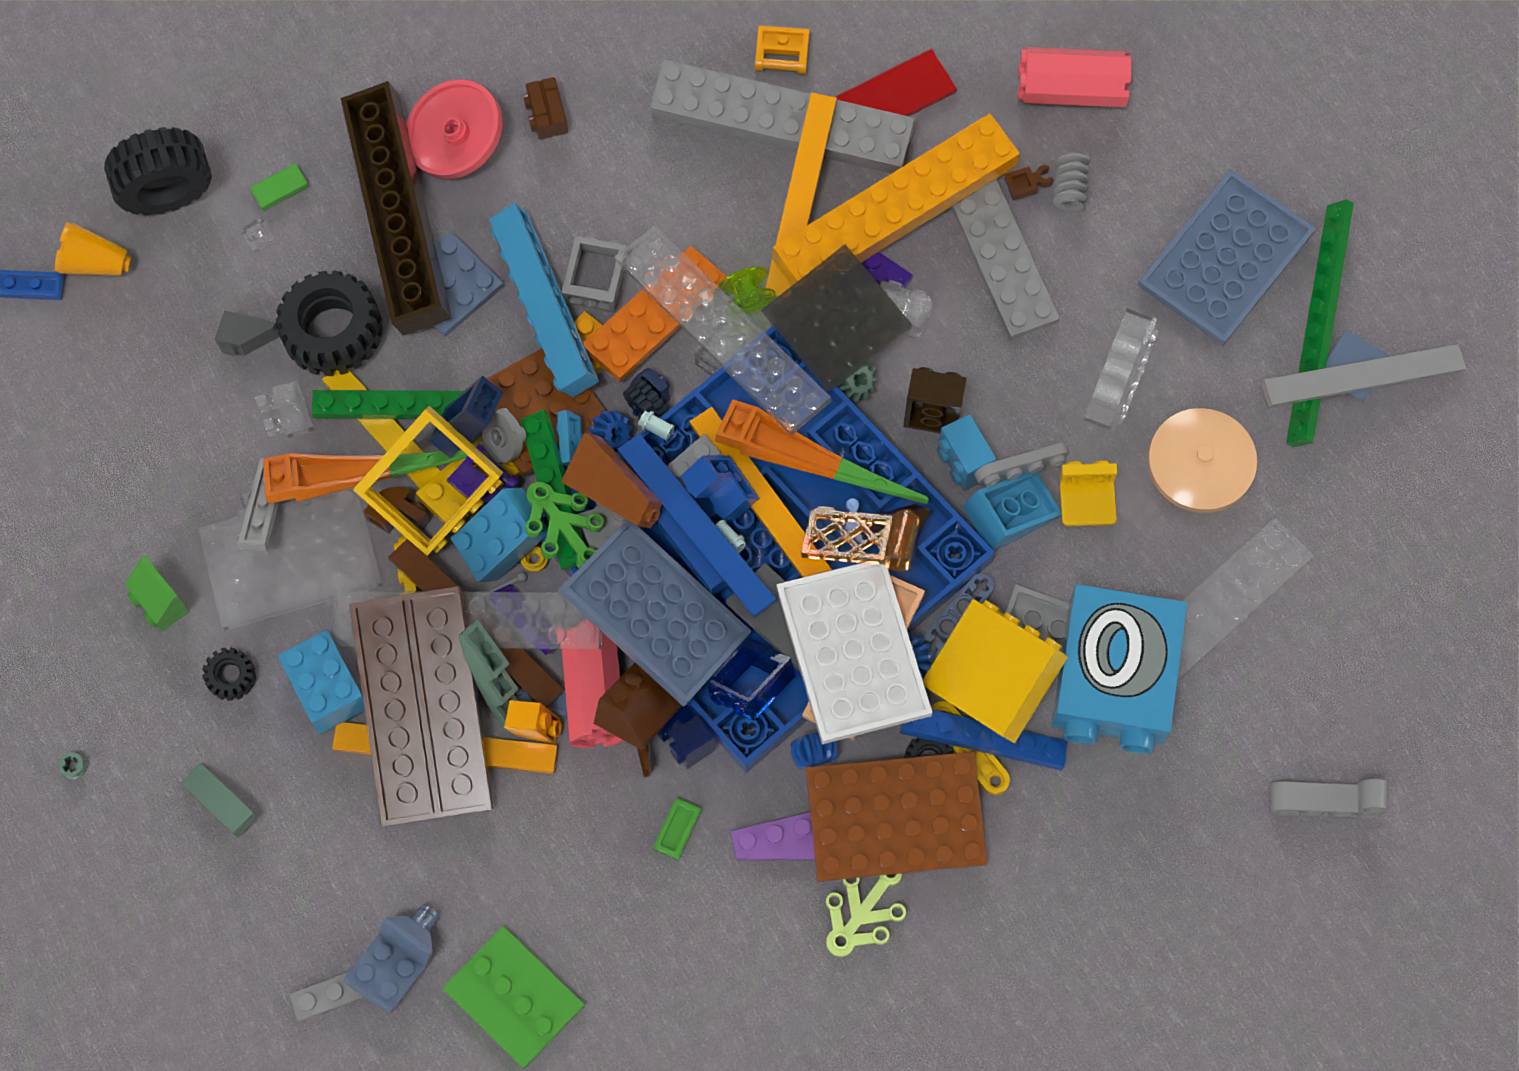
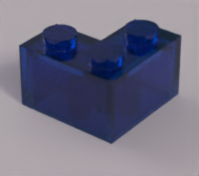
[657,704,715,769]

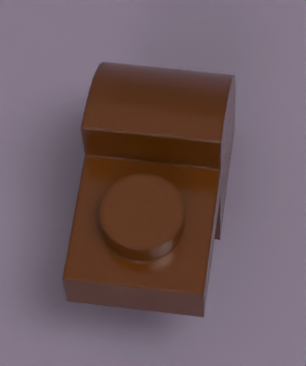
[363,487,430,534]

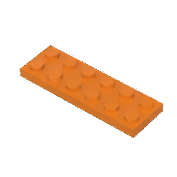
[583,246,729,383]

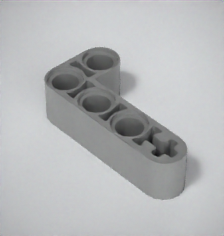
[1271,779,1388,818]

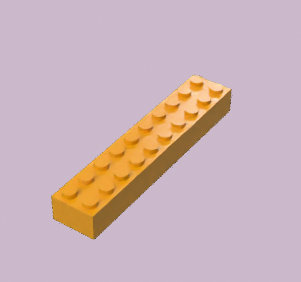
[772,113,1020,300]

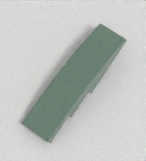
[458,619,518,732]

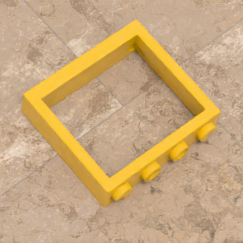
[353,406,503,556]

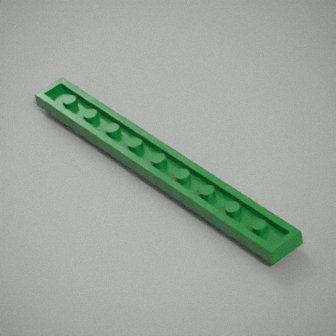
[1286,199,1354,447]

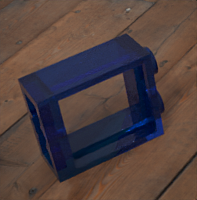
[706,637,796,721]

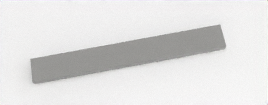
[1261,344,1466,408]

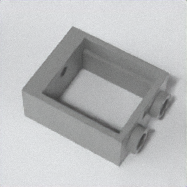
[561,235,628,313]

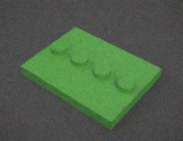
[442,926,585,1069]

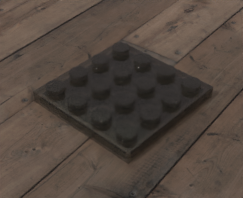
[761,244,913,394]

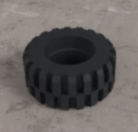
[104,127,212,215]
[276,270,383,376]

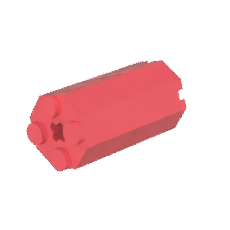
[1017,47,1131,107]
[560,620,624,748]

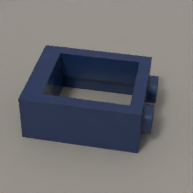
[429,376,503,458]

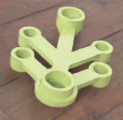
[826,874,906,957]

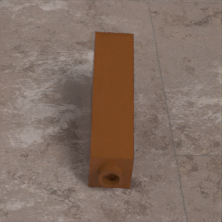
[561,432,663,528]

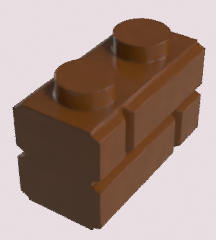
[522,77,569,140]

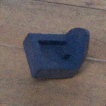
[628,367,670,404]

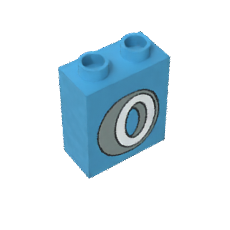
[1051,584,1187,754]

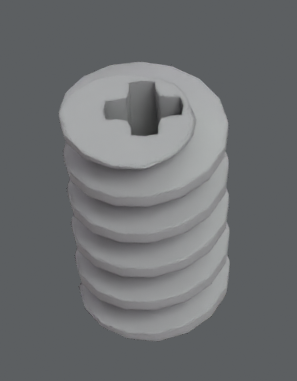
[1053,153,1090,212]

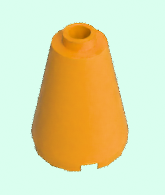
[55,222,132,276]

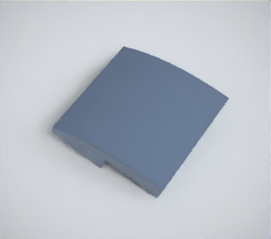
[1326,330,1390,402]

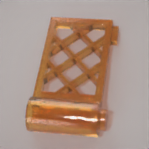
[801,506,920,572]

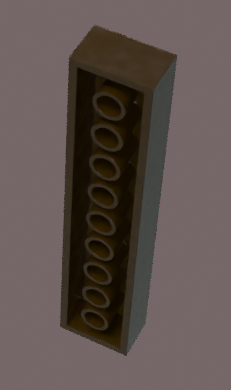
[341,81,452,336]

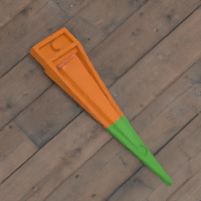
[715,399,929,504]
[263,449,468,504]

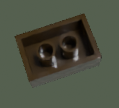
[903,367,967,434]

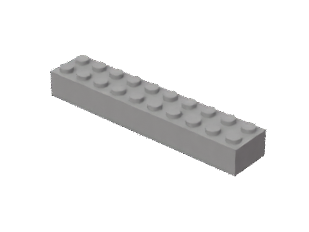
[650,59,914,174]

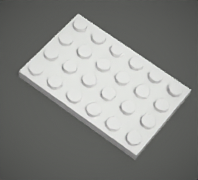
[776,558,932,744]

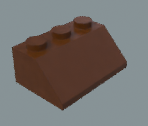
[593,662,682,750]

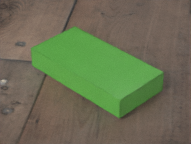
[250,163,309,211]
[653,797,702,861]

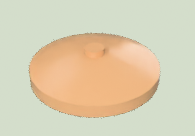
[1148,408,1257,513]

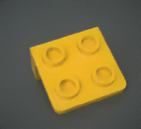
[1059,460,1117,527]

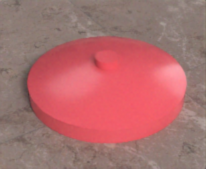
[406,79,503,179]

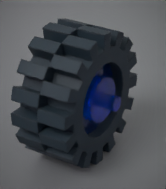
[623,379,668,420]

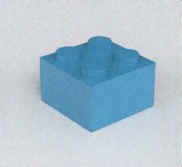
[937,414,996,491]

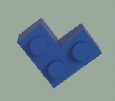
[680,455,760,519]

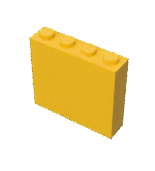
[922,599,1068,743]

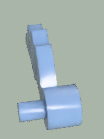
[843,498,863,544]

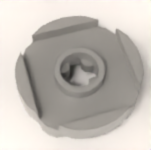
[480,408,526,463]

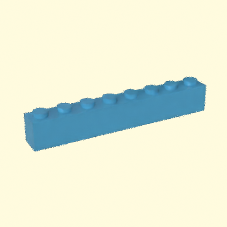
[489,203,599,398]

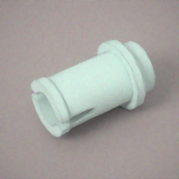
[638,411,675,441]
[715,520,746,553]

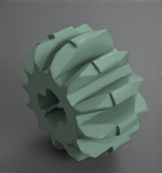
[831,357,878,402]

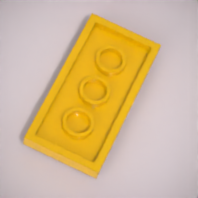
[416,436,521,533]

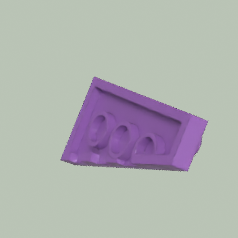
[730,812,815,861]

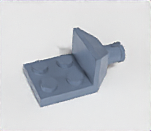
[343,905,439,1015]

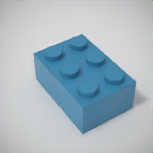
[451,488,548,582]
[277,630,365,735]

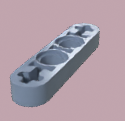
[923,573,994,662]

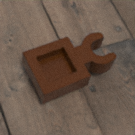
[1004,165,1054,201]

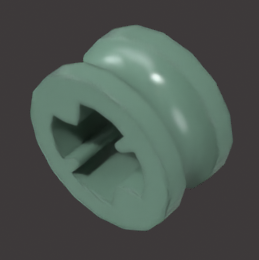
[58,752,86,780]

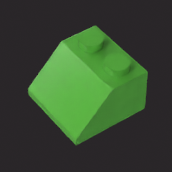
[125,556,189,632]

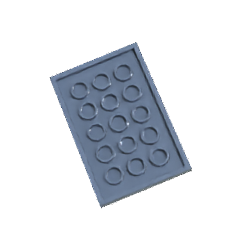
[1137,169,1316,346]
[558,520,751,707]

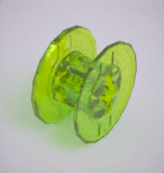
[717,267,776,316]

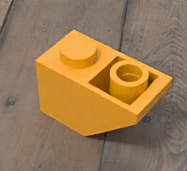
[504,701,562,745]

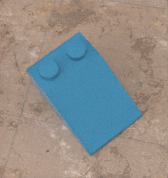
[962,472,1061,550]

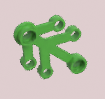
[525,482,604,568]

